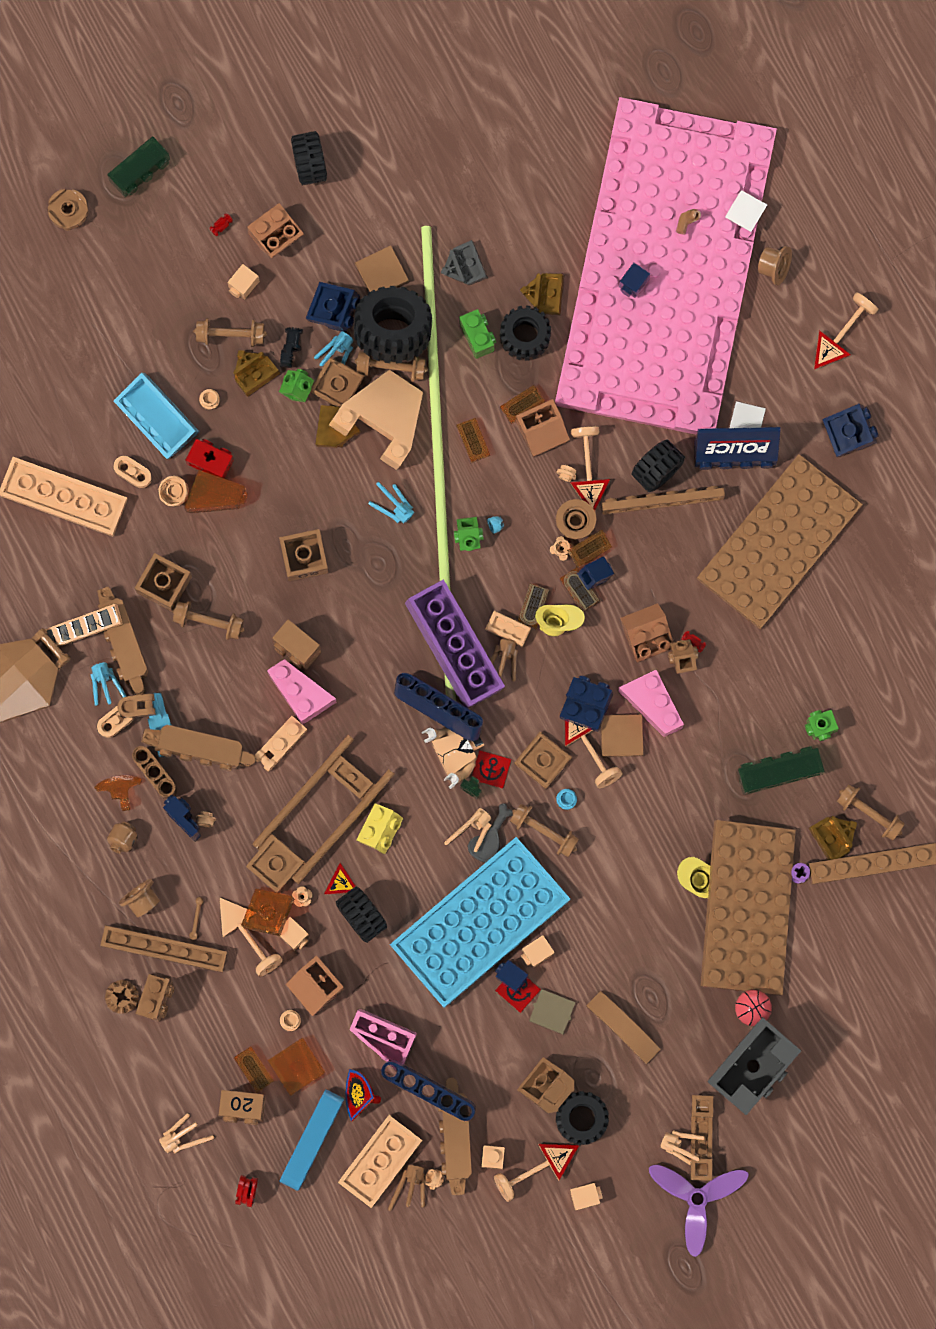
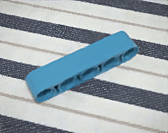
[279,1089,345,1191]

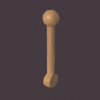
[189,897,204,940]

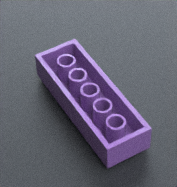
[405,579,505,709]

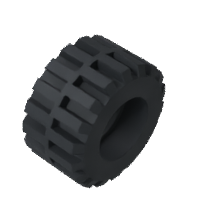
[291,131,327,186]
[500,305,551,361]
[631,439,685,492]
[336,886,387,943]
[556,1091,609,1145]

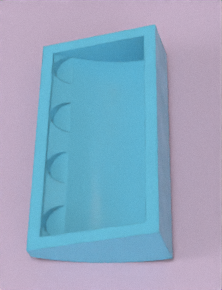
[114,373,200,459]

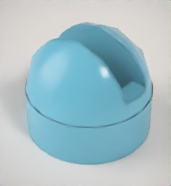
[487,516,504,534]

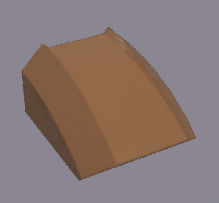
[517,1057,574,1113]

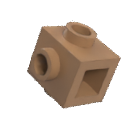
[668,639,698,674]

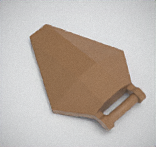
[0,628,71,723]

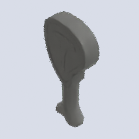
[467,803,513,863]

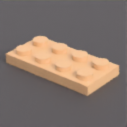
[338,1115,422,1208]

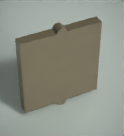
[529,989,576,1035]

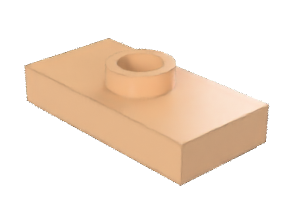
[485,611,531,647]

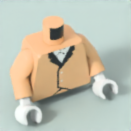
[422,728,484,789]

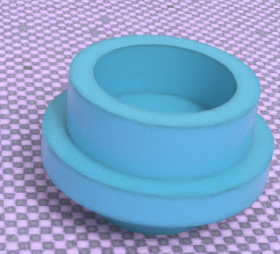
[556,789,577,810]

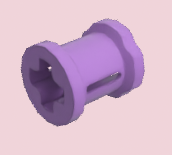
[791,863,810,884]

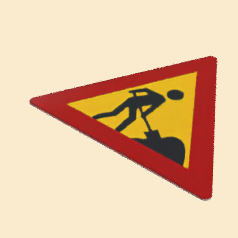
[324,863,355,894]

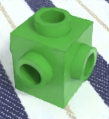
[279,369,314,402]
[454,517,484,551]
[805,710,839,741]

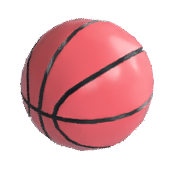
[735,989,772,1026]

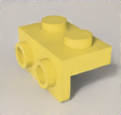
[357,803,403,854]

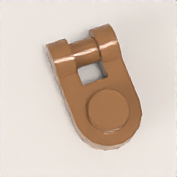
[117,694,156,718]

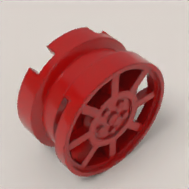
[235,1175,258,1208]

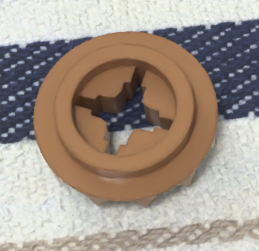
[105,980,139,1014]

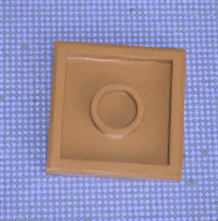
[355,245,409,292]
[310,357,365,407]
[601,714,643,757]
[514,732,572,789]

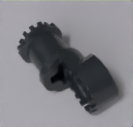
[280,327,303,368]

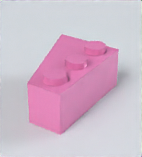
[267,659,337,725]
[618,670,684,737]
[350,1009,418,1072]

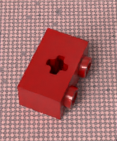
[185,439,234,482]

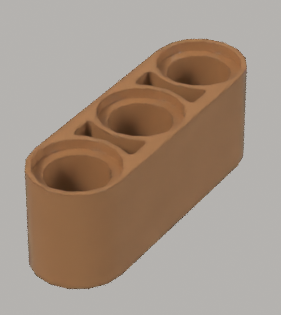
[132,746,177,799]

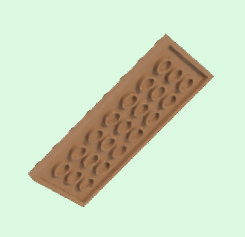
[697,454,863,630]
[701,820,796,996]

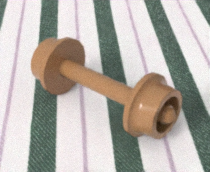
[193,318,267,347]
[354,351,428,382]
[172,601,245,640]
[837,784,905,841]
[510,804,579,857]

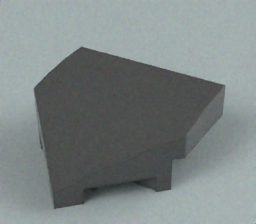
[441,240,488,285]

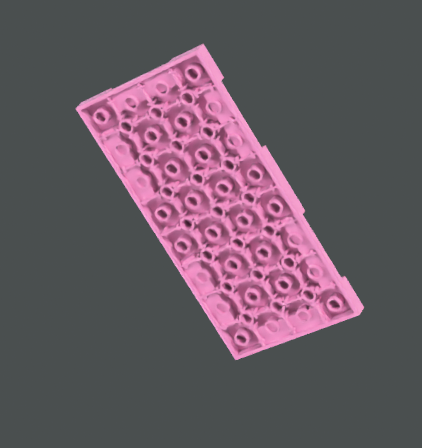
[555,97,777,435]

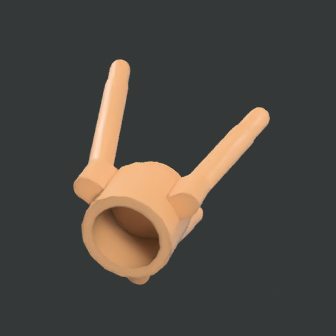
[444,808,491,852]
[159,1114,214,1154]
[661,1130,705,1165]

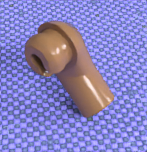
[676,209,701,235]

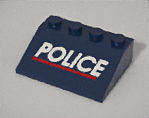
[694,427,780,470]

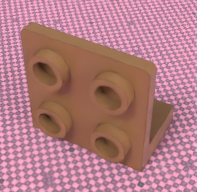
[135,974,175,1022]

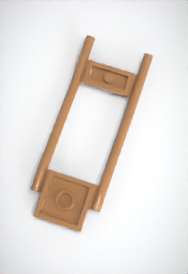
[246,734,395,893]

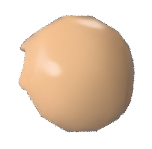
[158,476,189,507]

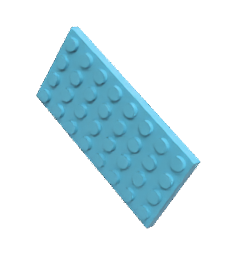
[390,837,571,1008]

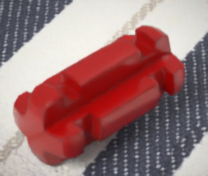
[210,213,233,236]
[681,631,706,653]

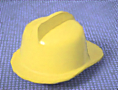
[535,605,585,636]
[677,857,711,898]

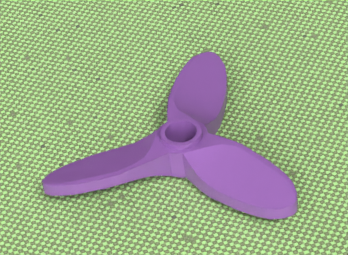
[649,1165,748,1257]

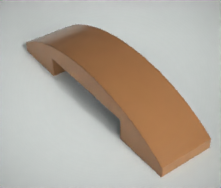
[586,991,661,1064]
[690,1095,713,1181]

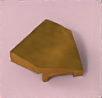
[520,273,564,315]
[234,350,280,397]
[315,405,361,448]
[809,816,857,860]

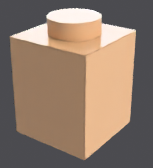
[228,264,260,300]
[276,917,309,951]
[521,936,555,968]
[481,1146,505,1170]
[570,1183,603,1211]

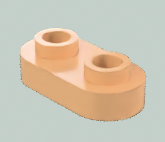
[114,456,152,488]
[97,706,134,738]

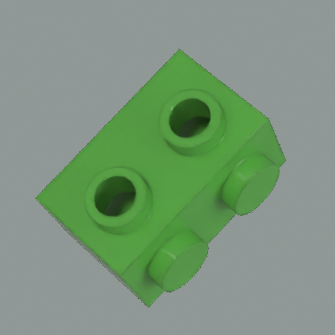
[459,309,496,359]

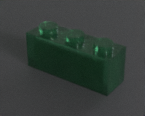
[107,136,170,198]

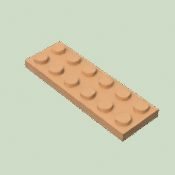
[0,457,128,537]

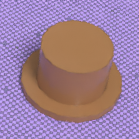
[758,246,792,285]
[556,499,597,540]
[119,879,160,917]

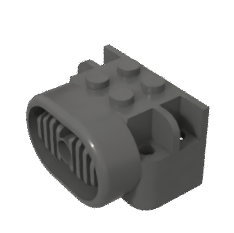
[707,1017,801,1115]

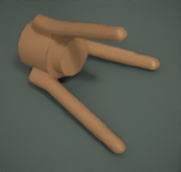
[490,639,518,682]
[388,1165,425,1211]

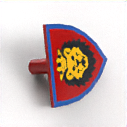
[345,1069,381,1122]

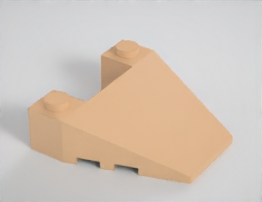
[329,370,423,470]

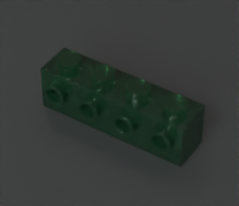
[737,746,825,795]

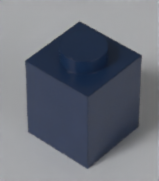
[619,262,650,298]
[577,556,614,591]
[495,960,529,994]

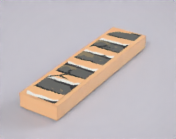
[45,604,123,650]

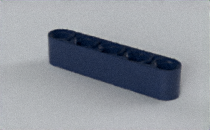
[394,673,483,741]
[381,1060,476,1121]

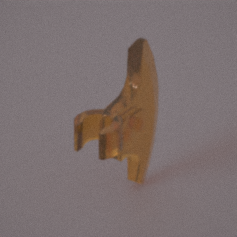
[94,775,142,811]

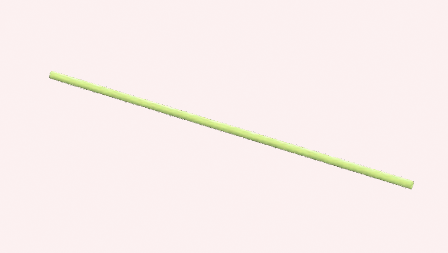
[421,226,456,701]

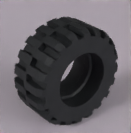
[354,286,432,364]

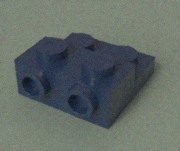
[306,282,361,333]
[822,404,879,457]
[559,676,613,732]
[163,794,201,842]

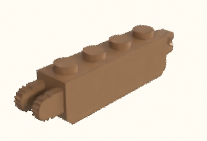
[97,587,149,695]
[141,725,256,771]
[438,1077,472,1196]

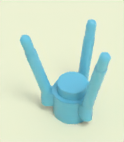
[314,331,354,366]
[368,482,415,524]
[90,662,126,706]

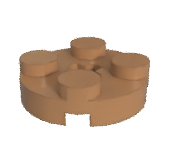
[48,189,89,231]

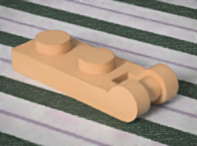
[254,716,307,772]

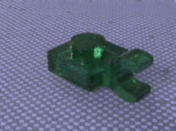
[460,776,482,799]

